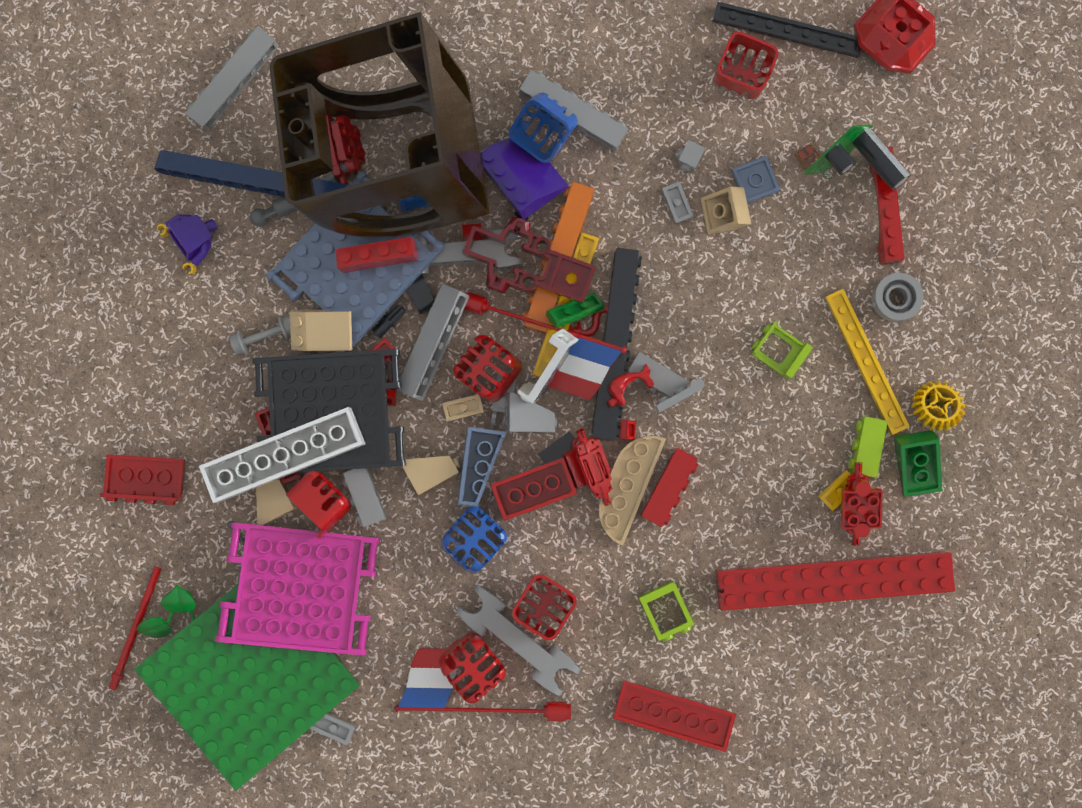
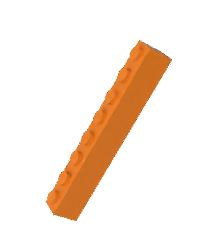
[522,182,594,335]

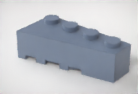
[457,427,506,507]

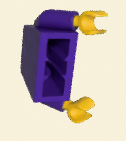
[157,214,218,275]

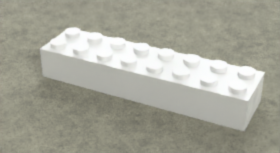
[199,407,366,503]

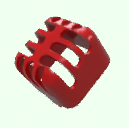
[714,32,779,99]
[453,335,523,402]
[286,471,351,539]
[512,573,577,640]
[439,632,506,704]

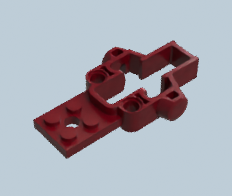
[462,217,597,304]

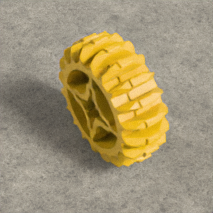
[911,380,966,432]

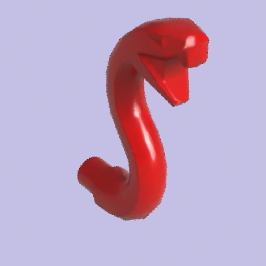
[568,305,608,337]

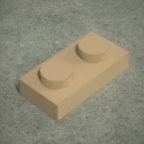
[442,394,484,422]

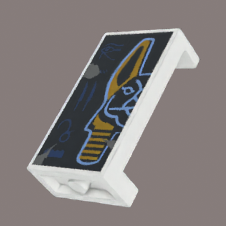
[517,329,579,404]

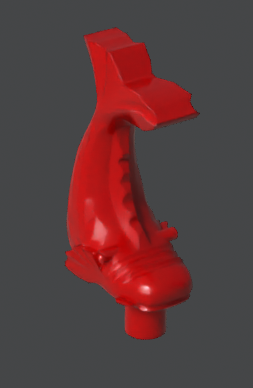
[607,364,654,407]

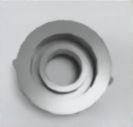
[871,273,924,322]

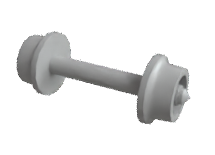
[229,315,291,355]

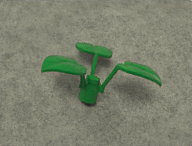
[137,585,196,638]

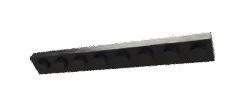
[712,2,861,58]

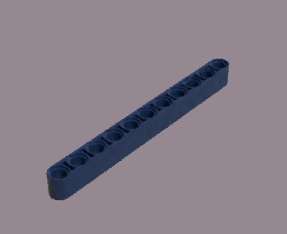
[154,150,350,197]

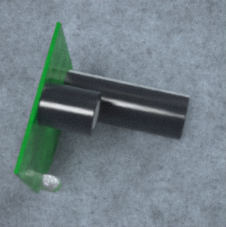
[803,125,911,191]

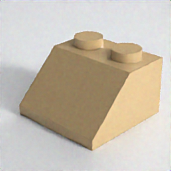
[700,186,751,235]

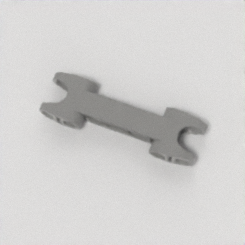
[414,229,524,276]
[456,585,581,696]

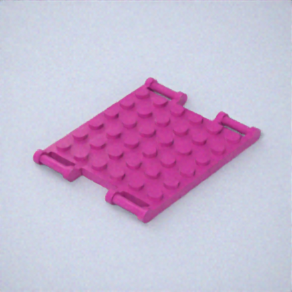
[215,522,380,656]

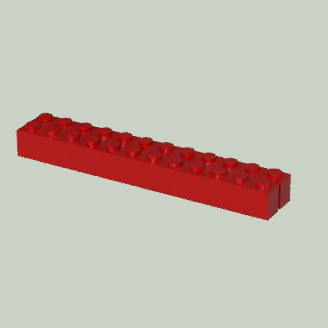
[715,551,955,611]

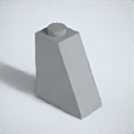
[505,393,558,432]

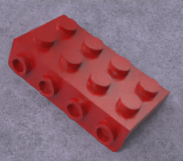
[100,454,186,505]

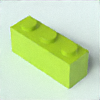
[848,416,888,478]

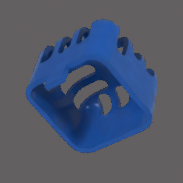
[509,93,578,163]
[441,506,507,574]

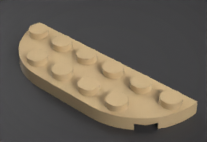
[599,436,666,546]

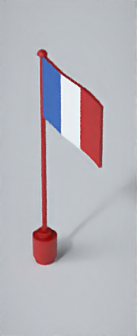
[464,292,627,400]
[394,648,571,722]

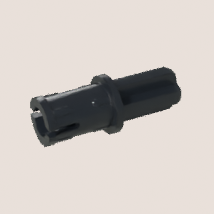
[372,305,406,338]

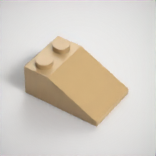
[290,309,352,351]

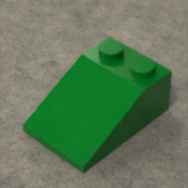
[894,430,942,497]

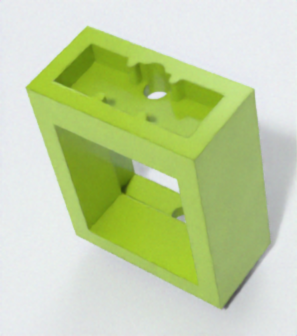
[638,580,694,642]

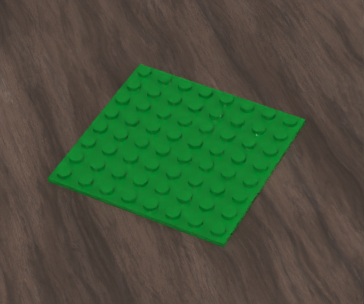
[134,584,360,791]

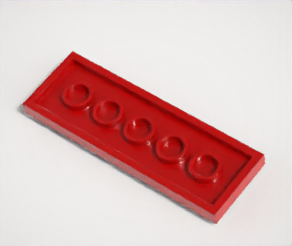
[613,680,736,752]

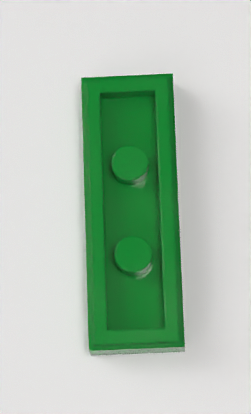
[546,293,604,328]

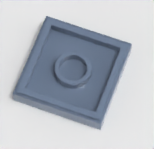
[731,156,781,204]

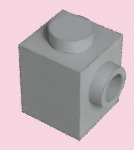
[676,140,705,173]

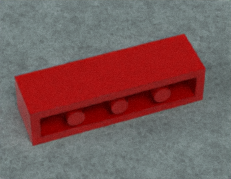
[335,237,418,273]
[640,448,699,527]

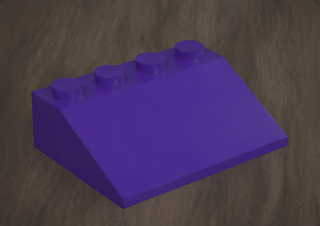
[480,132,569,219]

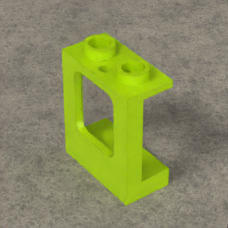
[751,321,813,380]

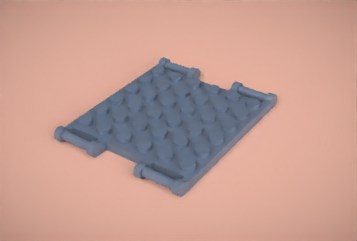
[266,171,446,352]

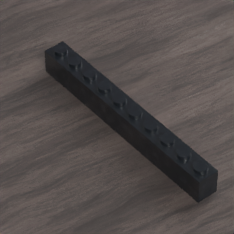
[591,247,642,441]

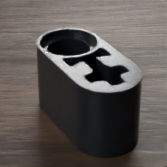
[408,274,434,315]

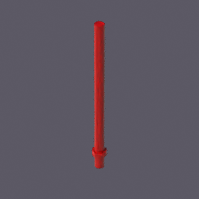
[109,566,162,690]

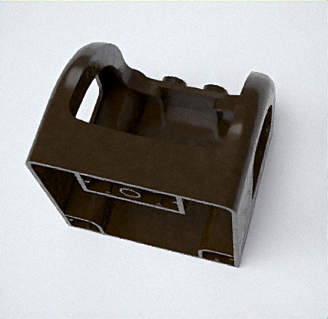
[270,12,489,237]

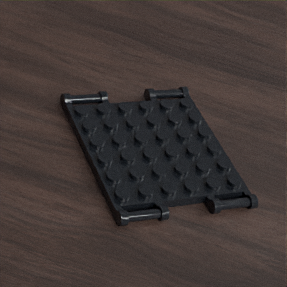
[252,349,406,473]

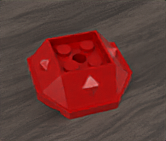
[854,0,936,74]

